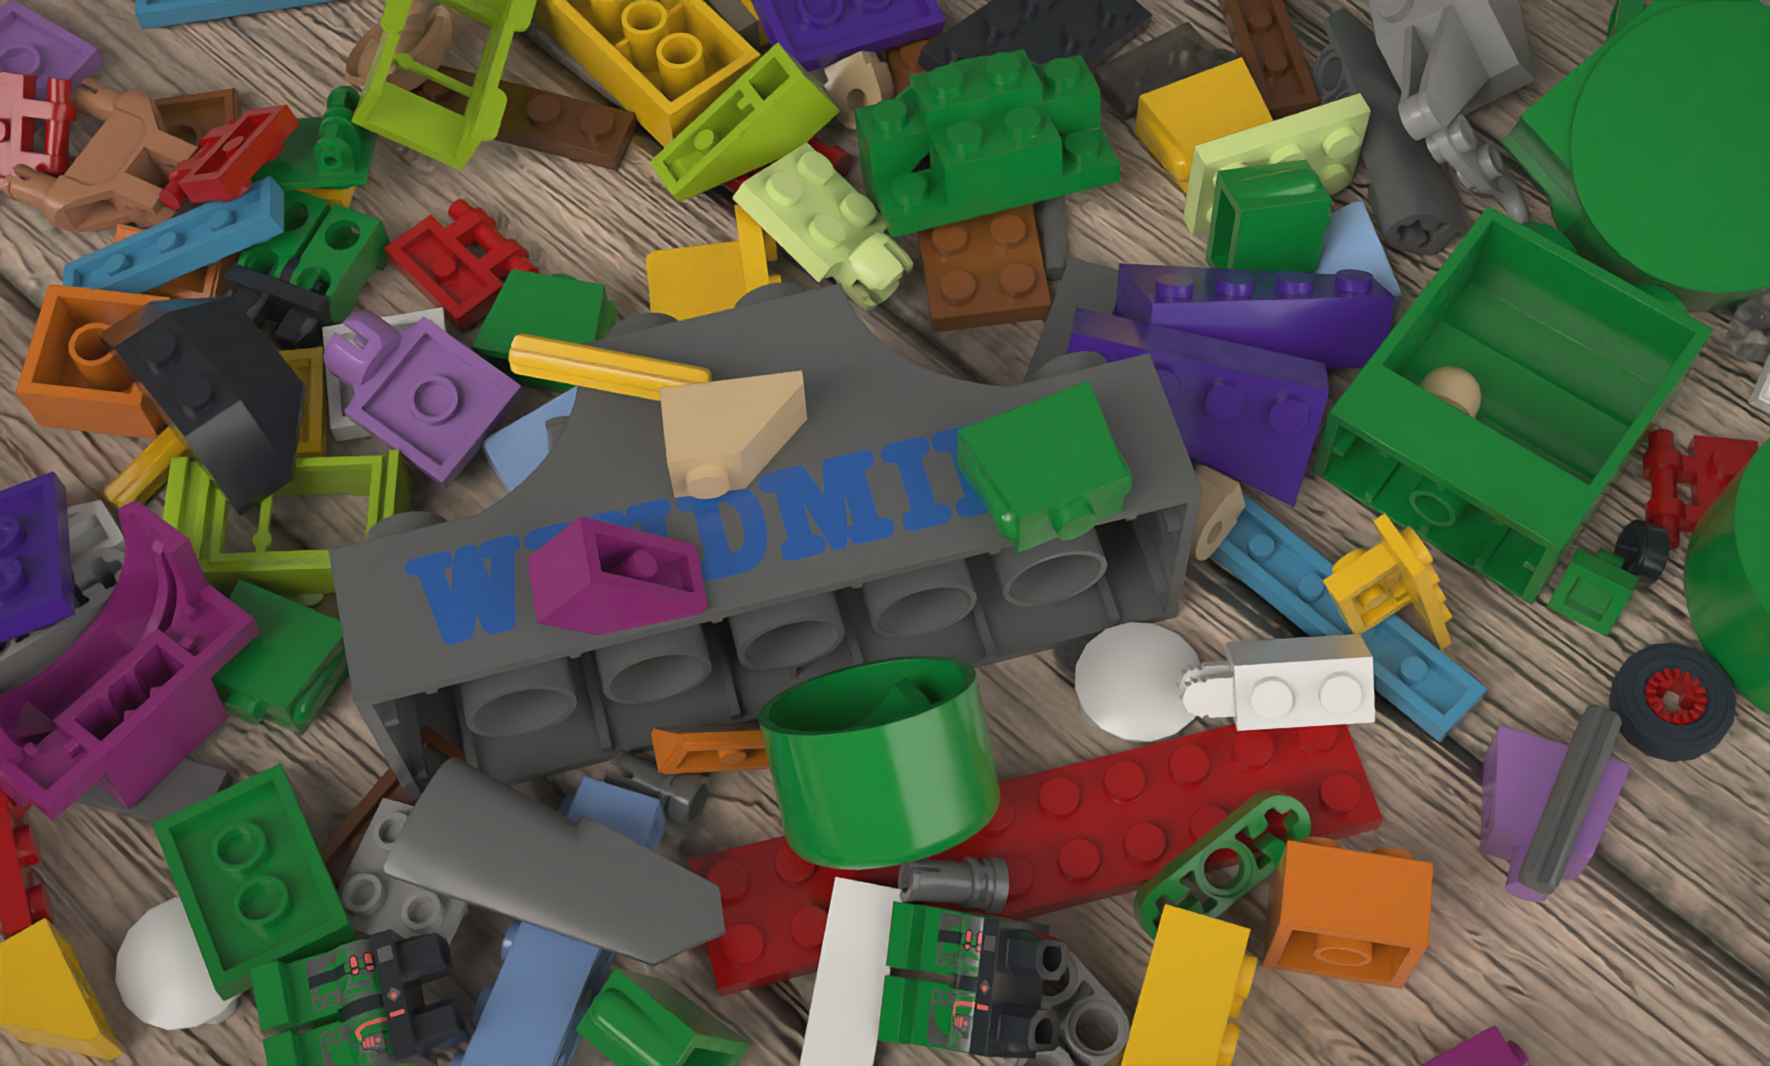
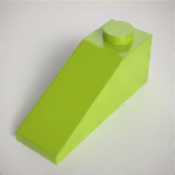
[649,42,840,202]

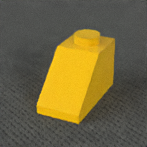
[0,918,124,1060]

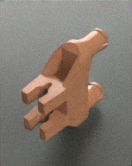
[4,77,199,232]

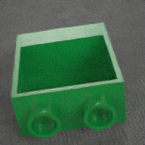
[1312,206,1714,605]

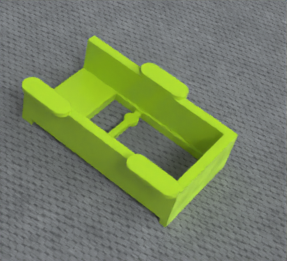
[351,0,537,171]
[163,449,413,608]

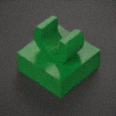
[1547,547,1639,637]

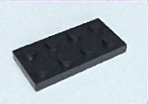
[917,0,1153,72]

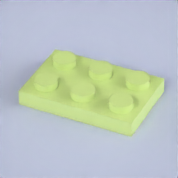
[1183,93,1371,237]

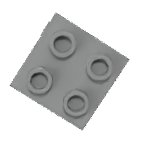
[337,798,469,951]

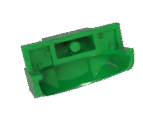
[854,49,1120,238]

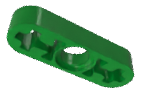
[1133,790,1311,940]

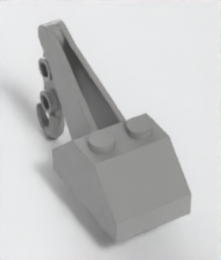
[1369,0,1536,224]

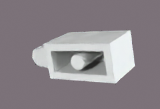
[1176,634,1375,731]

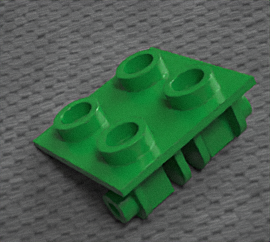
[250,85,378,193]

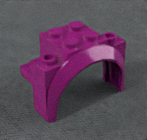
[0,501,260,821]

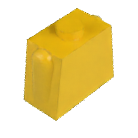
[1135,57,1274,194]

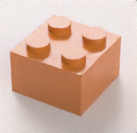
[16,284,171,439]
[1261,837,1433,989]

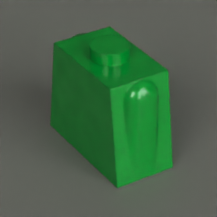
[1205,160,1332,273]
[471,269,618,394]
[957,380,1133,553]
[211,579,349,736]
[575,968,751,1066]

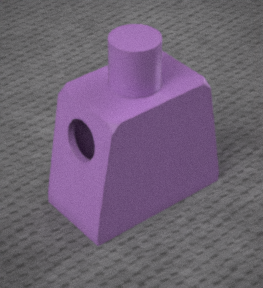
[1480,725,1630,902]

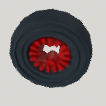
[1609,642,1736,762]

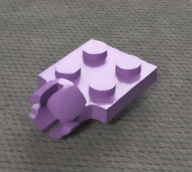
[0,0,104,134]
[323,310,524,490]

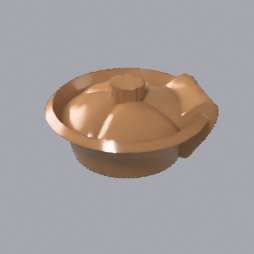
[345,0,452,91]

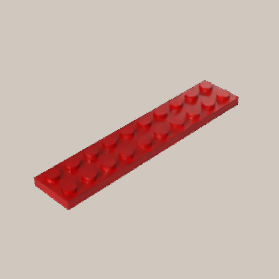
[688,724,1383,997]

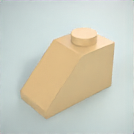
[659,370,807,499]

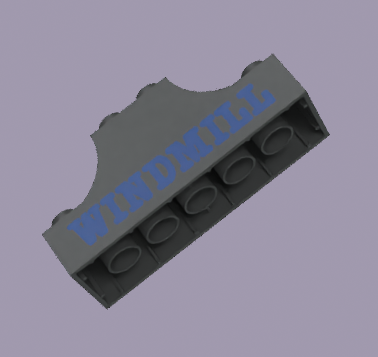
[328,282,1203,801]

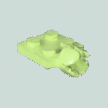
[732,142,914,311]

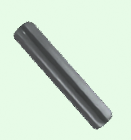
[1518,705,1622,895]

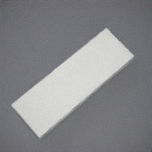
[799,877,903,1066]

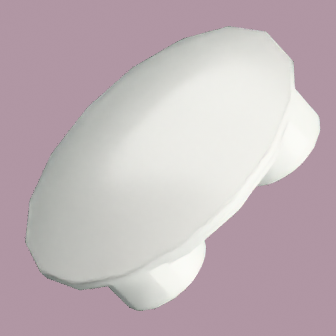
[1075,622,1201,743]
[115,897,243,1030]

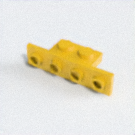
[1323,513,1453,650]

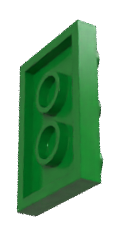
[152,763,357,1001]

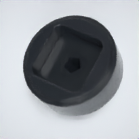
[1614,519,1670,587]

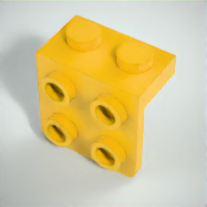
[646,204,781,321]

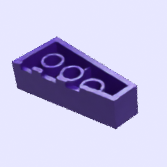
[1115,263,1394,369]
[1065,307,1329,507]

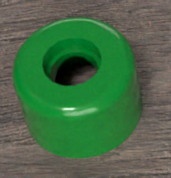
[758,656,1000,870]

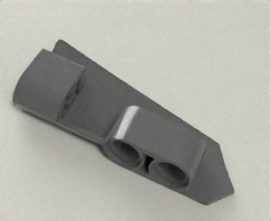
[1312,7,1472,255]
[384,757,726,967]

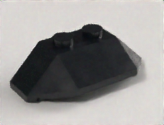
[97,297,306,516]

